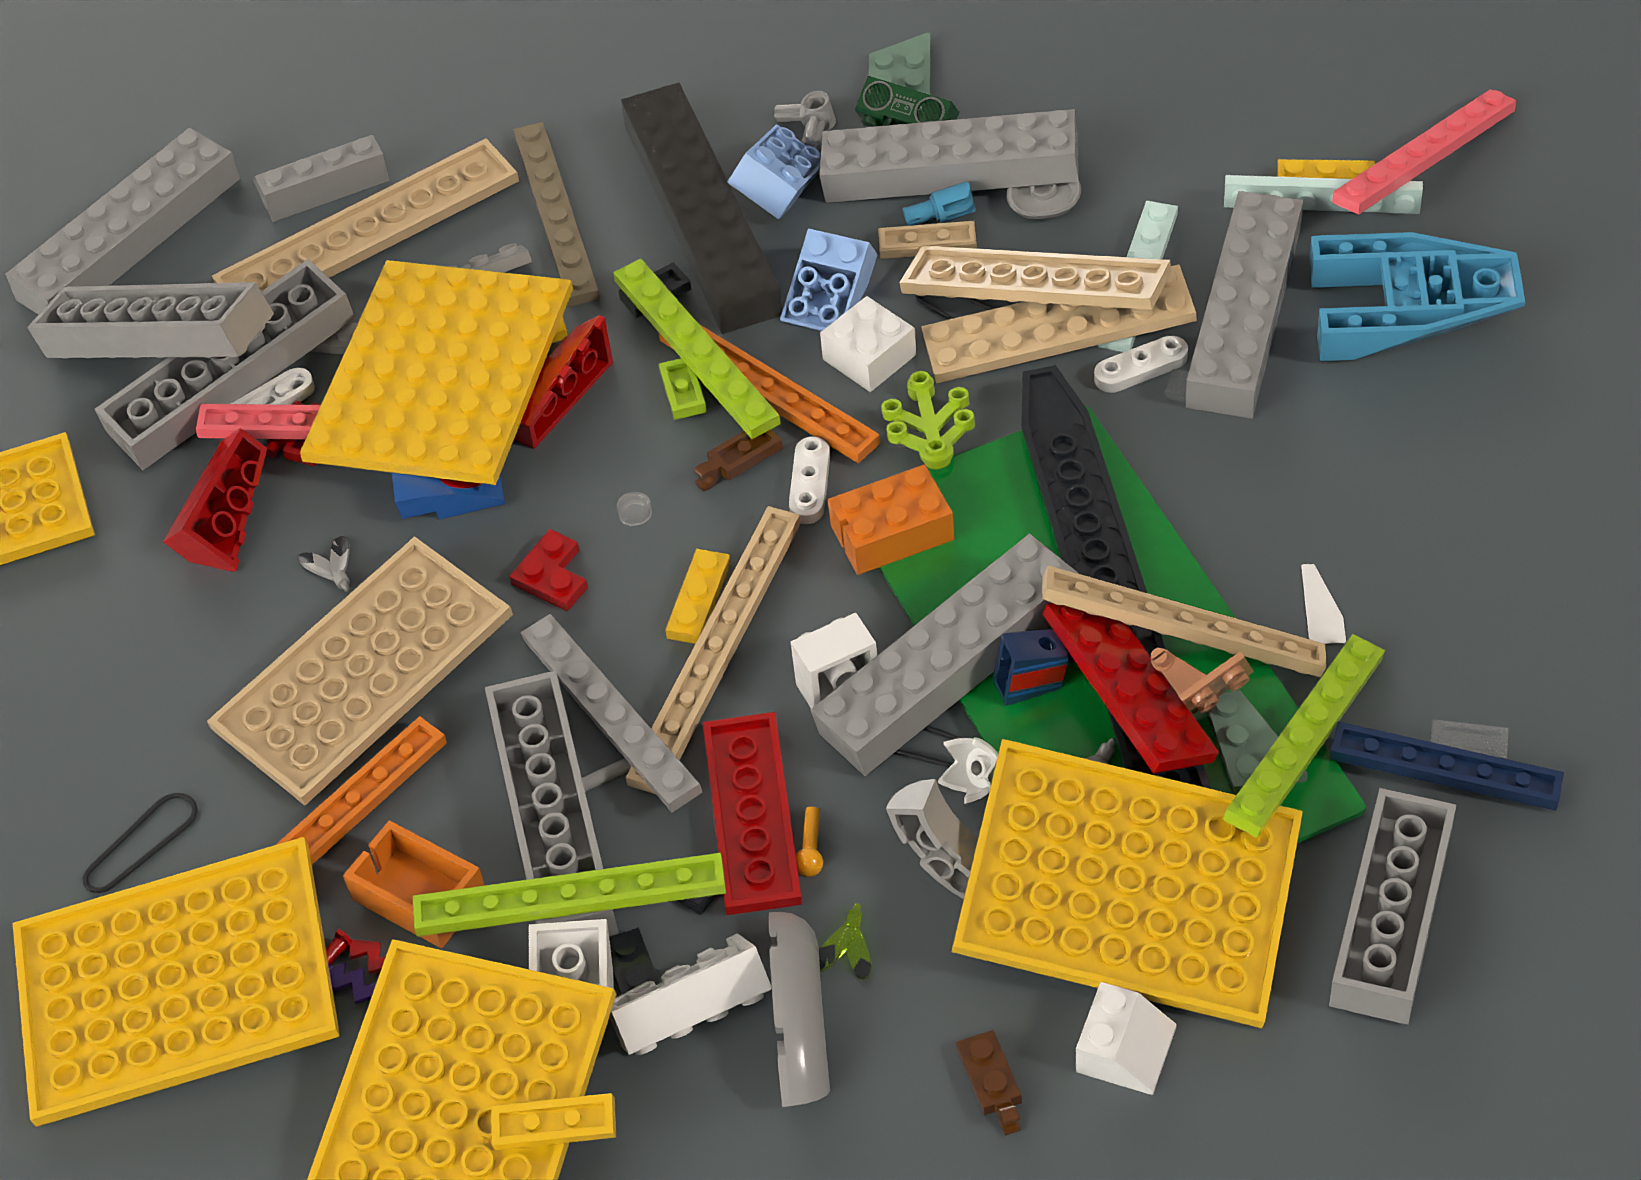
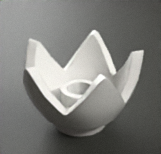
[938,737,998,804]

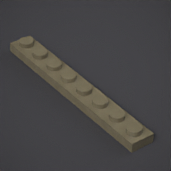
[513,122,600,307]

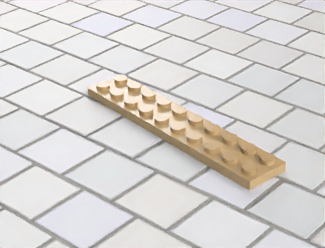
[212,138,519,291]

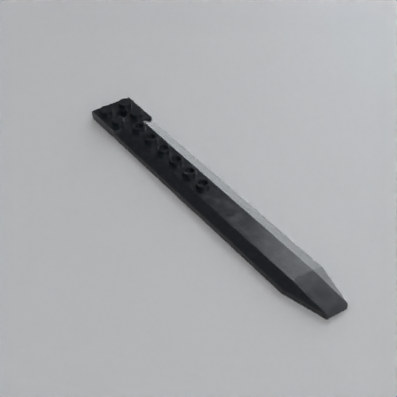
[1021,365,1211,789]

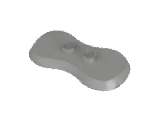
[1007,182,1082,219]

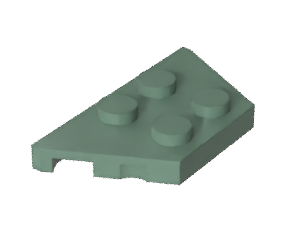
[869,33,931,94]

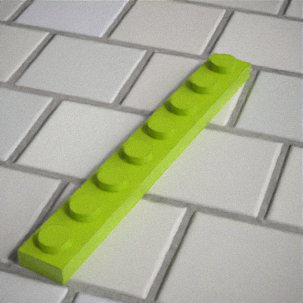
[613,258,780,439]
[1223,634,1386,838]
[413,853,726,937]

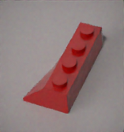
[514,315,613,449]
[163,428,267,572]

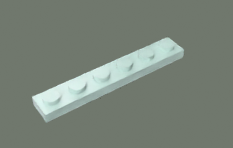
[1224,175,1423,214]
[1098,201,1178,352]

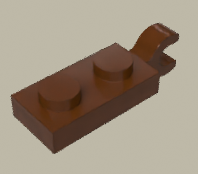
[694,429,783,491]
[956,1030,1022,1136]

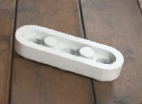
[1094,336,1188,393]
[231,368,315,405]
[789,437,830,524]

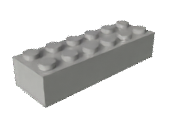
[1329,788,1457,1025]

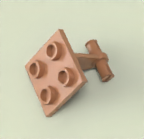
[1151,648,1254,715]

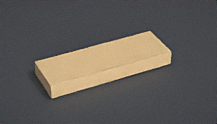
[878,221,977,259]

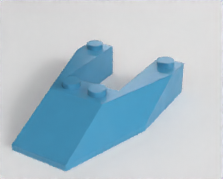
[1309,232,1525,361]

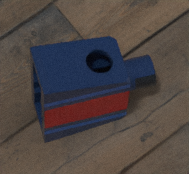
[993,629,1078,706]

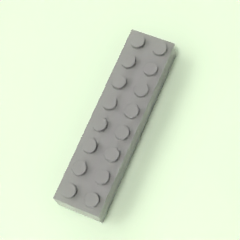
[820,109,1079,203]
[5,128,240,315]
[1185,191,1303,419]
[94,259,355,470]
[27,282,274,359]
[810,533,1078,776]
[485,670,619,936]

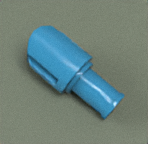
[902,181,975,226]

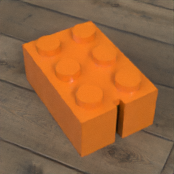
[828,464,954,575]
[343,820,485,949]

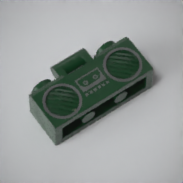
[855,76,959,127]

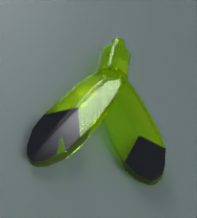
[819,903,872,980]

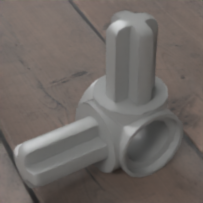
[774,91,836,149]

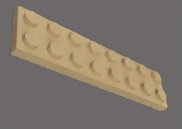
[899,245,1172,310]
[921,264,1197,384]

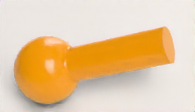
[796,807,823,877]

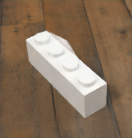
[609,934,772,1055]

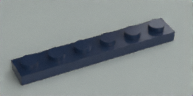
[1329,721,1564,811]

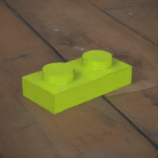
[659,358,707,420]

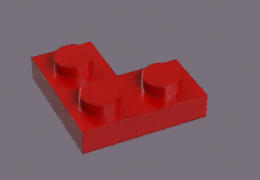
[509,529,588,612]

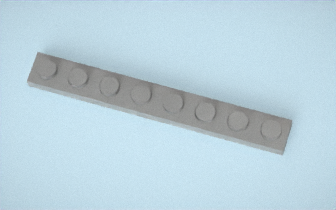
[521,614,703,813]

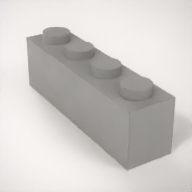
[253,135,390,222]

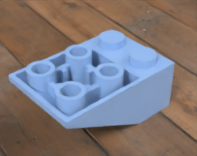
[727,124,821,220]
[780,228,878,331]

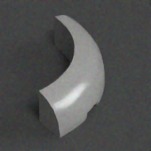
[886,779,979,899]
[769,912,830,1107]

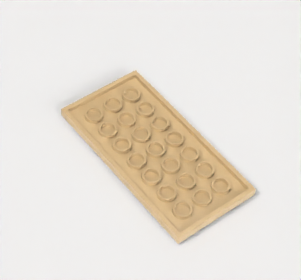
[207,536,513,805]

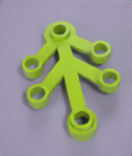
[881,371,975,469]

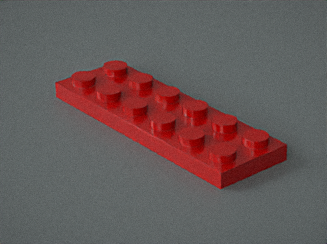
[1042,603,1219,774]
[703,712,803,915]

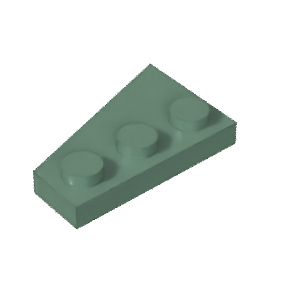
[1206,690,1308,795]

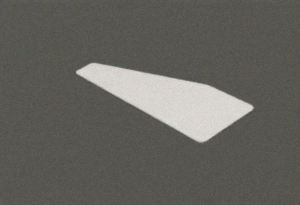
[1301,564,1346,644]

